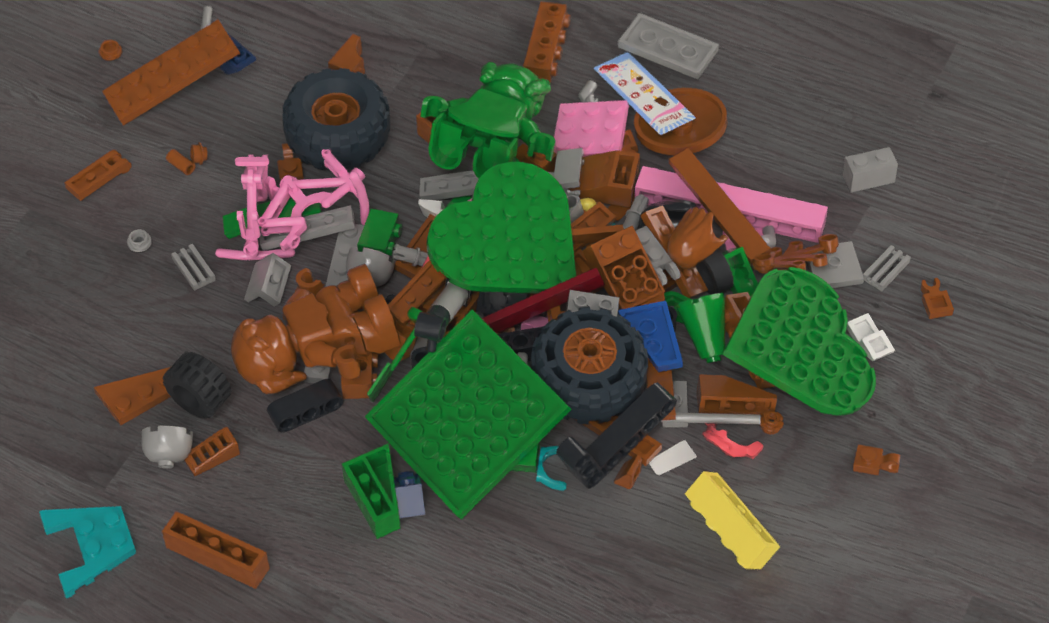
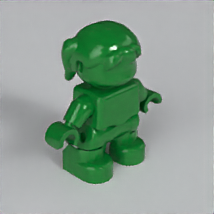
[420,62,556,179]

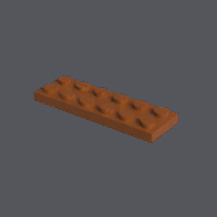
[102,20,240,126]

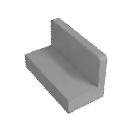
[244,253,291,306]

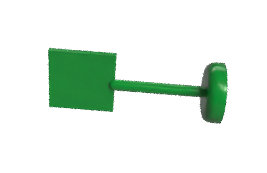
[367,307,421,402]

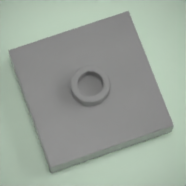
[807,241,864,288]

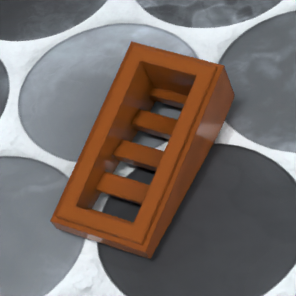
[184,427,240,477]

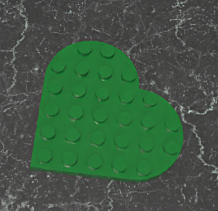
[427,162,576,294]
[722,267,876,415]

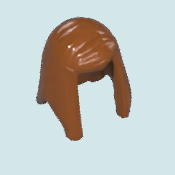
[667,206,728,270]

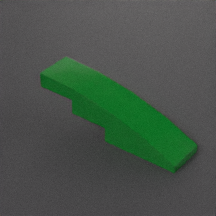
[223,198,322,239]

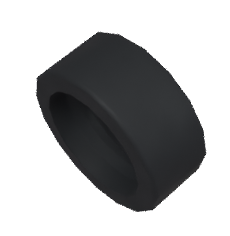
[696,249,733,295]

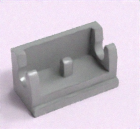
[554,148,584,195]

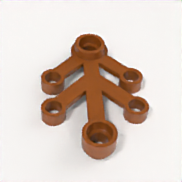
[753,234,839,273]

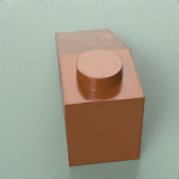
[696,374,777,416]

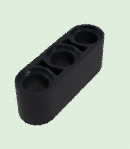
[267,379,344,432]

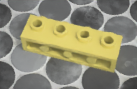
[685,471,780,569]

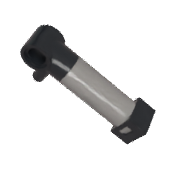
[414,278,473,353]

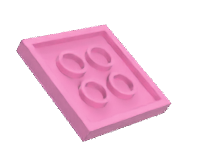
[554,100,629,157]

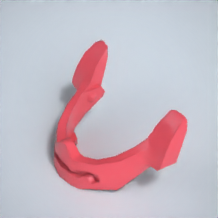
[702,423,764,459]

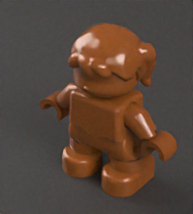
[231,263,401,394]

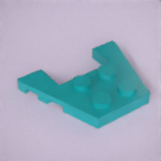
[39,506,136,598]

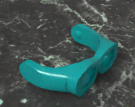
[536,446,567,490]

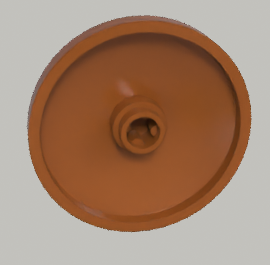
[634,88,727,155]

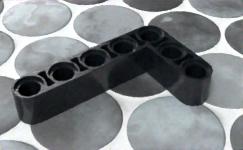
[556,382,677,489]

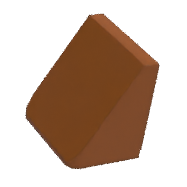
[614,455,642,490]

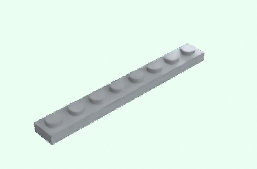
[304,224,364,383]

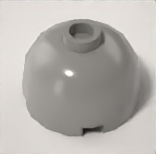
[346,247,396,287]
[141,426,193,469]

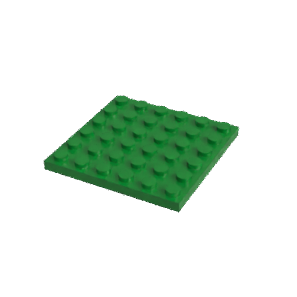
[365,310,572,520]

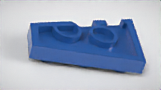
[618,301,683,372]

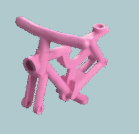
[258,149,370,252]
[215,155,295,260]

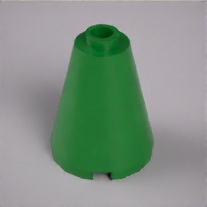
[676,293,725,363]

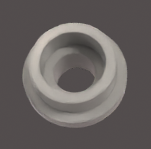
[127,229,152,252]

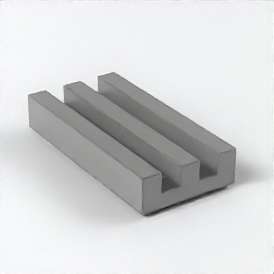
[171,244,216,291]
[863,245,911,291]

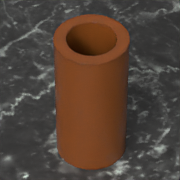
[166,149,195,175]

